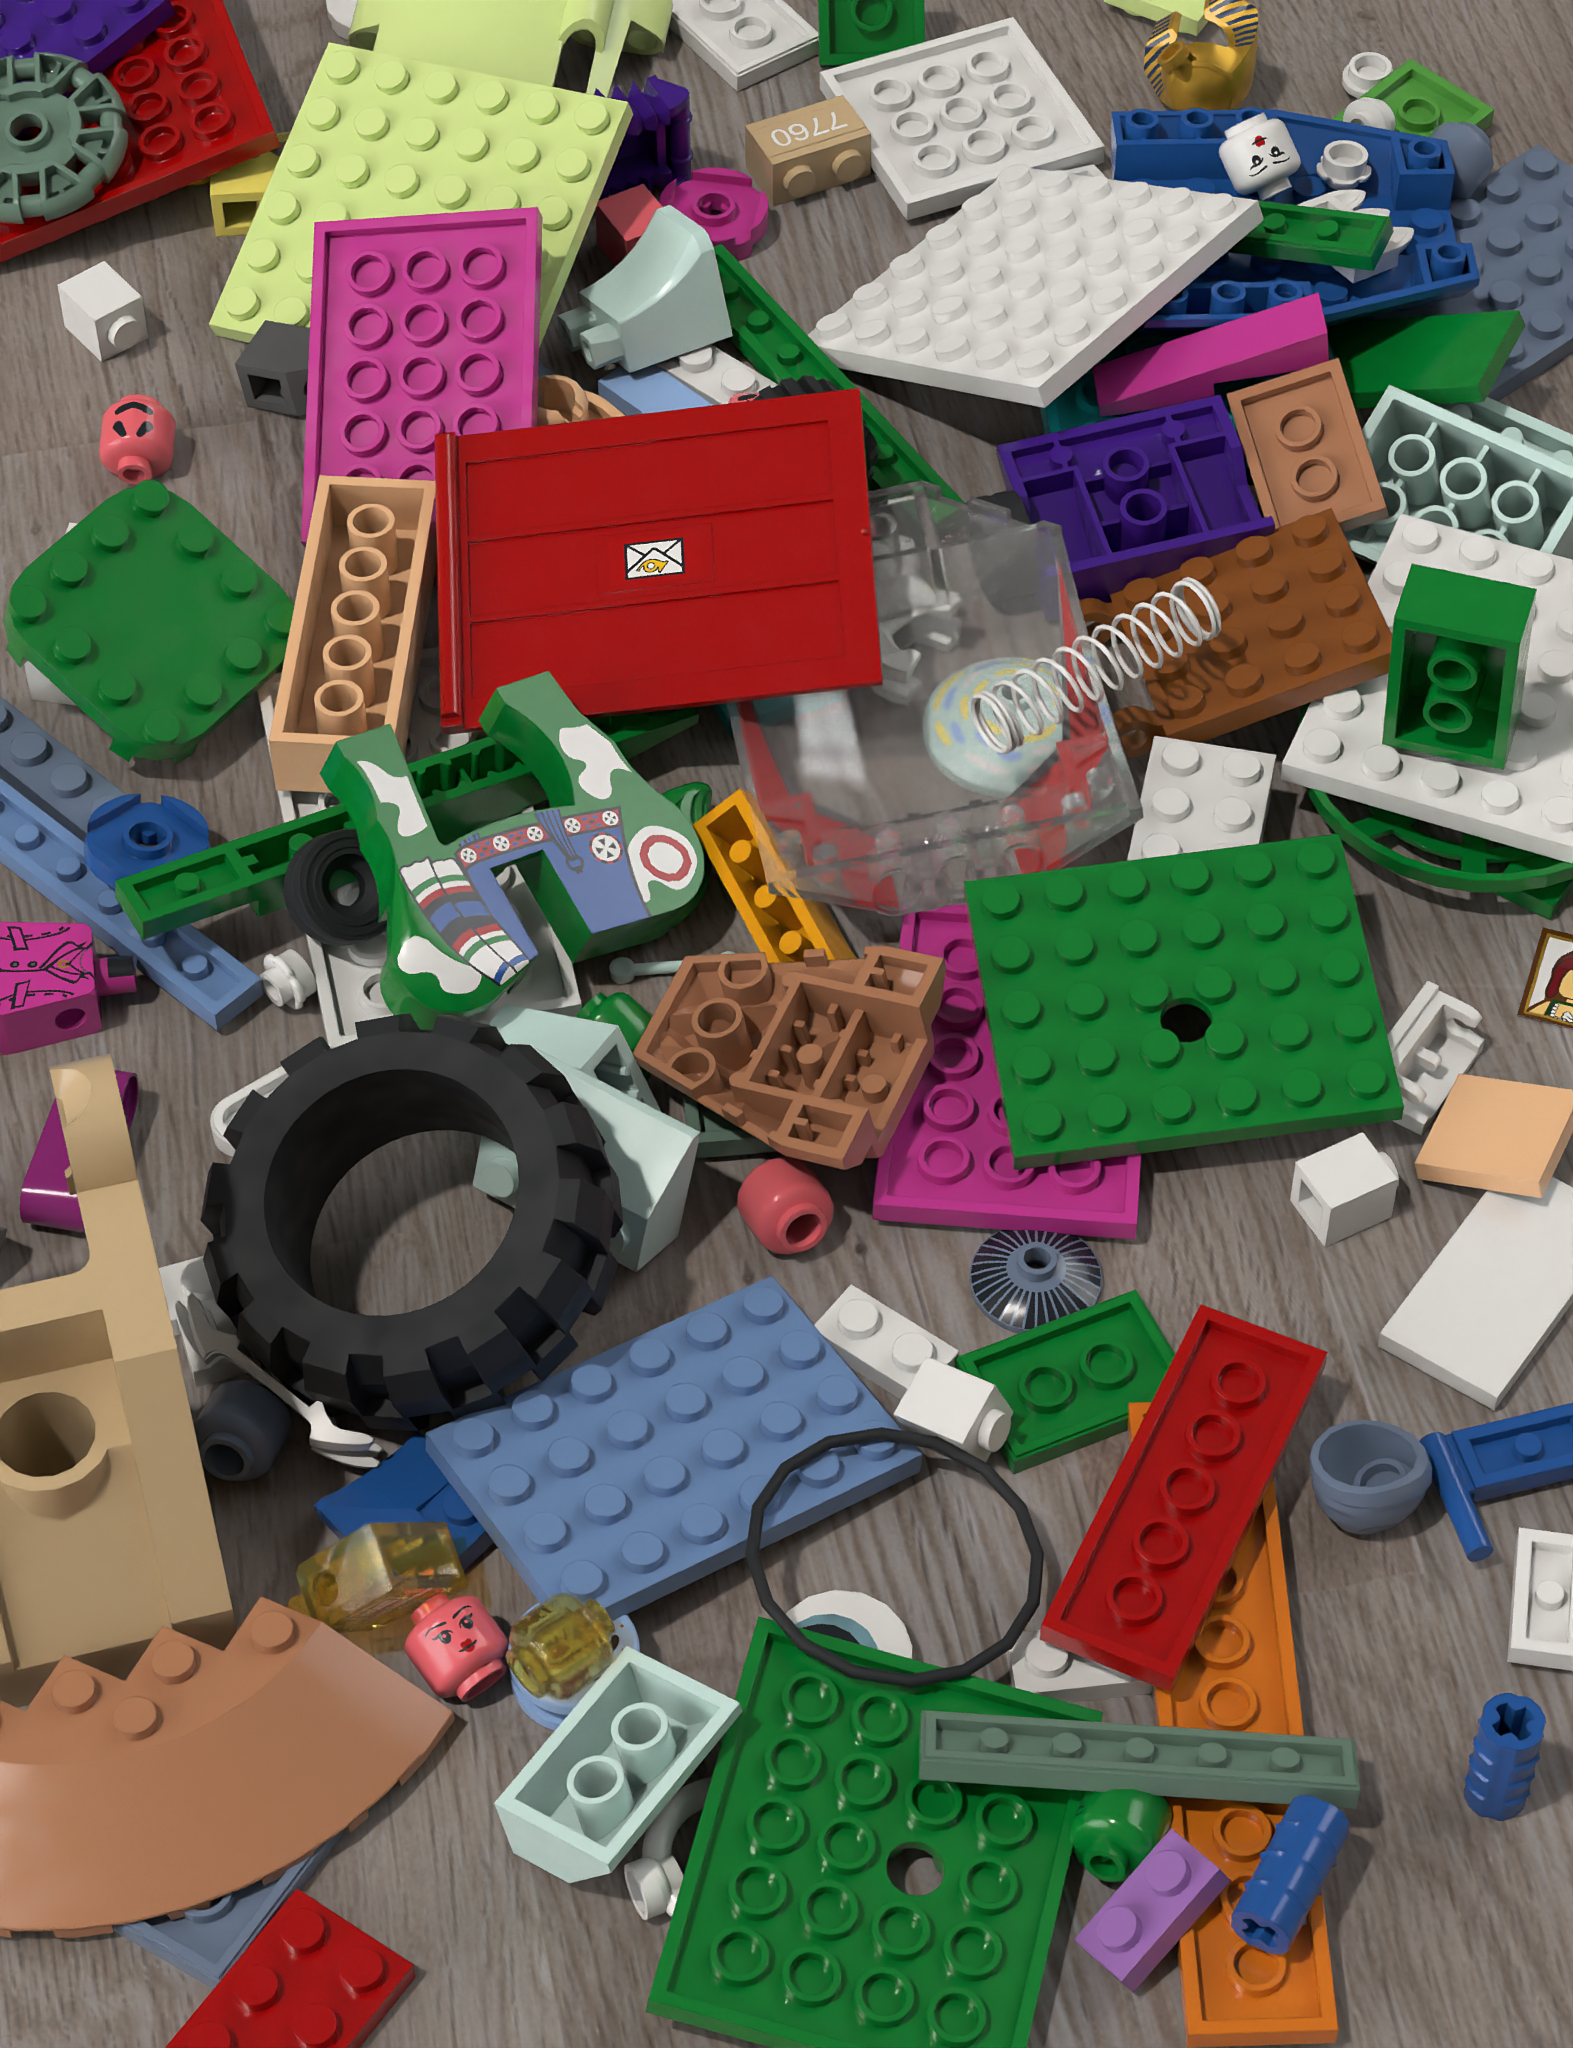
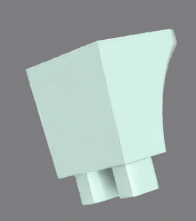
[557,205,733,373]

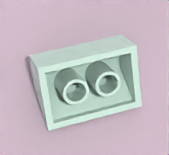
[473,1048,701,1272]
[494,1646,743,1883]

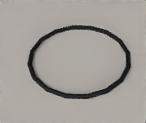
[745,1427,1044,1688]

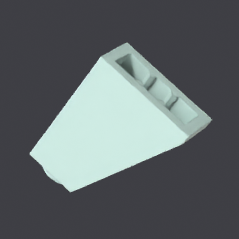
[487,1004,661,1112]

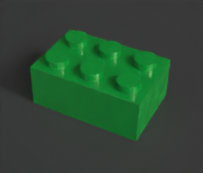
[1382,564,1537,770]

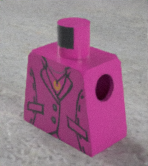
[0,922,137,1055]

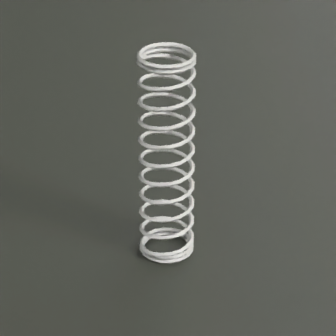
[971,577,1221,754]

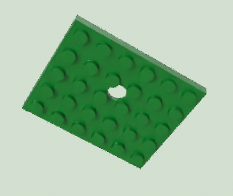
[964,833,1404,1170]
[645,1616,1103,2048]

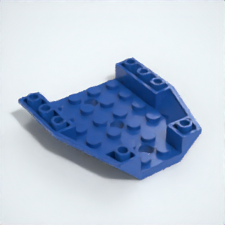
[1111,107,1480,337]

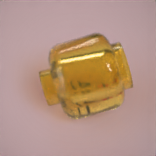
[506,1593,615,1700]

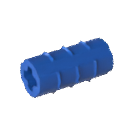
[1464,1693,1546,1821]
[1231,1795,1350,1954]

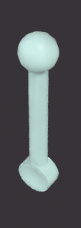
[609,951,734,984]

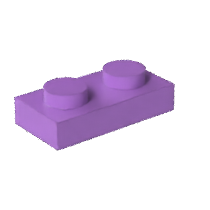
[1074,1828,1231,1993]

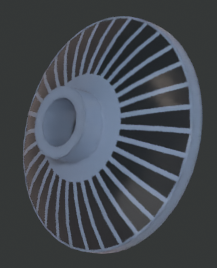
[969,1230,1102,1333]

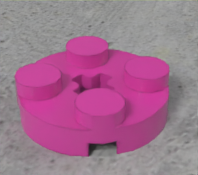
[659,167,768,261]

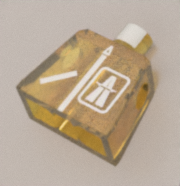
[288,1522,469,1633]

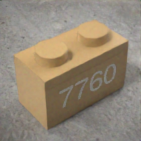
[745,95,871,206]

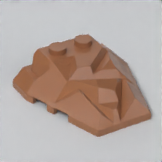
[633,945,946,1170]

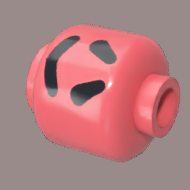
[99,394,176,484]

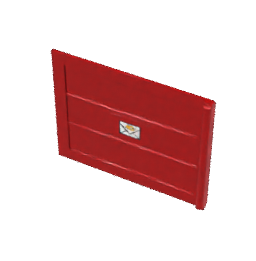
[434,388,883,735]

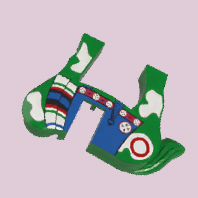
[319,671,712,1030]

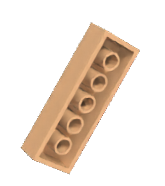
[269,475,437,793]

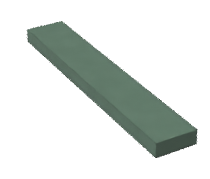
[919,1710,1360,1809]

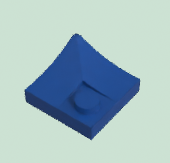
[313,1432,494,1609]

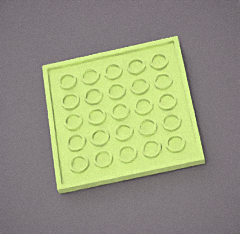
[209,42,633,348]

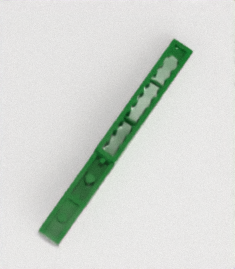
[115,707,699,940]

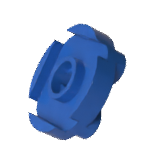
[84,794,210,888]

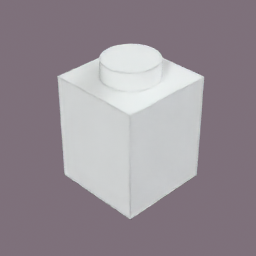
[58,261,148,362]
[1290,1132,1399,1247]
[894,1356,1014,1462]

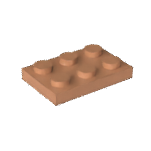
[1226,358,1389,532]

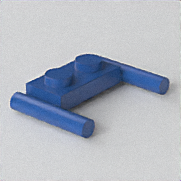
[1419,1403,1573,1562]

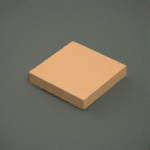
[1415,1074,1573,1198]

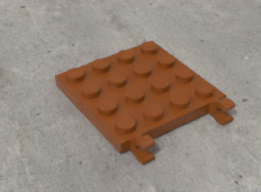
[1070,508,1392,758]

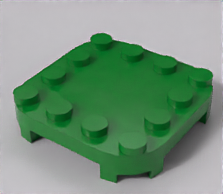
[3,480,295,765]

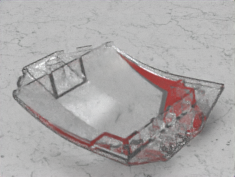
[727,481,1144,916]

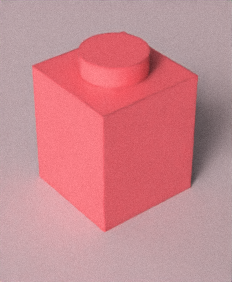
[595,184,662,266]

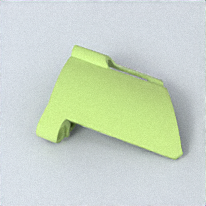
[347,0,673,98]

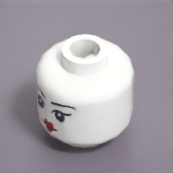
[1219,113,1301,201]

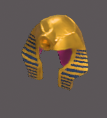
[1144,0,1258,111]

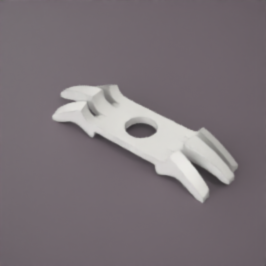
[175,1292,384,1469]

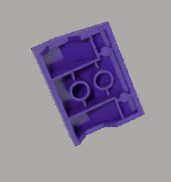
[996,395,1275,622]

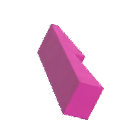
[1092,292,1329,417]

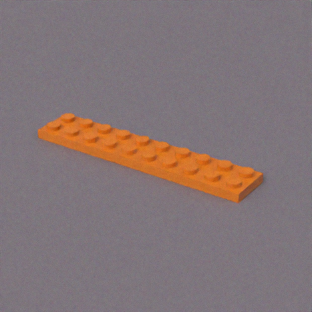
[1128,1402,1339,2048]

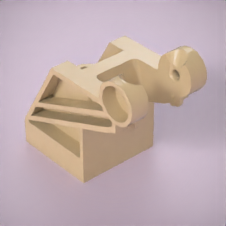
[0,1054,237,1707]

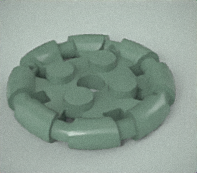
[0,52,128,224]

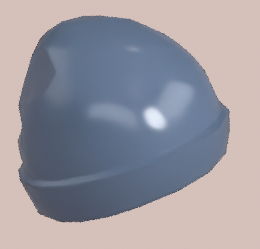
[1309,1420,1432,1535]

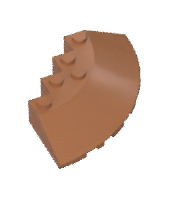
[0,1596,455,1938]

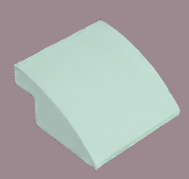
[1343,385,1573,566]

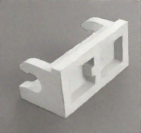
[1387,981,1485,1136]

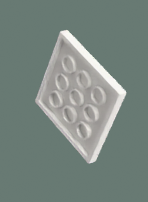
[820,17,1105,221]

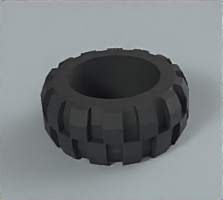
[200,1013,623,1431]

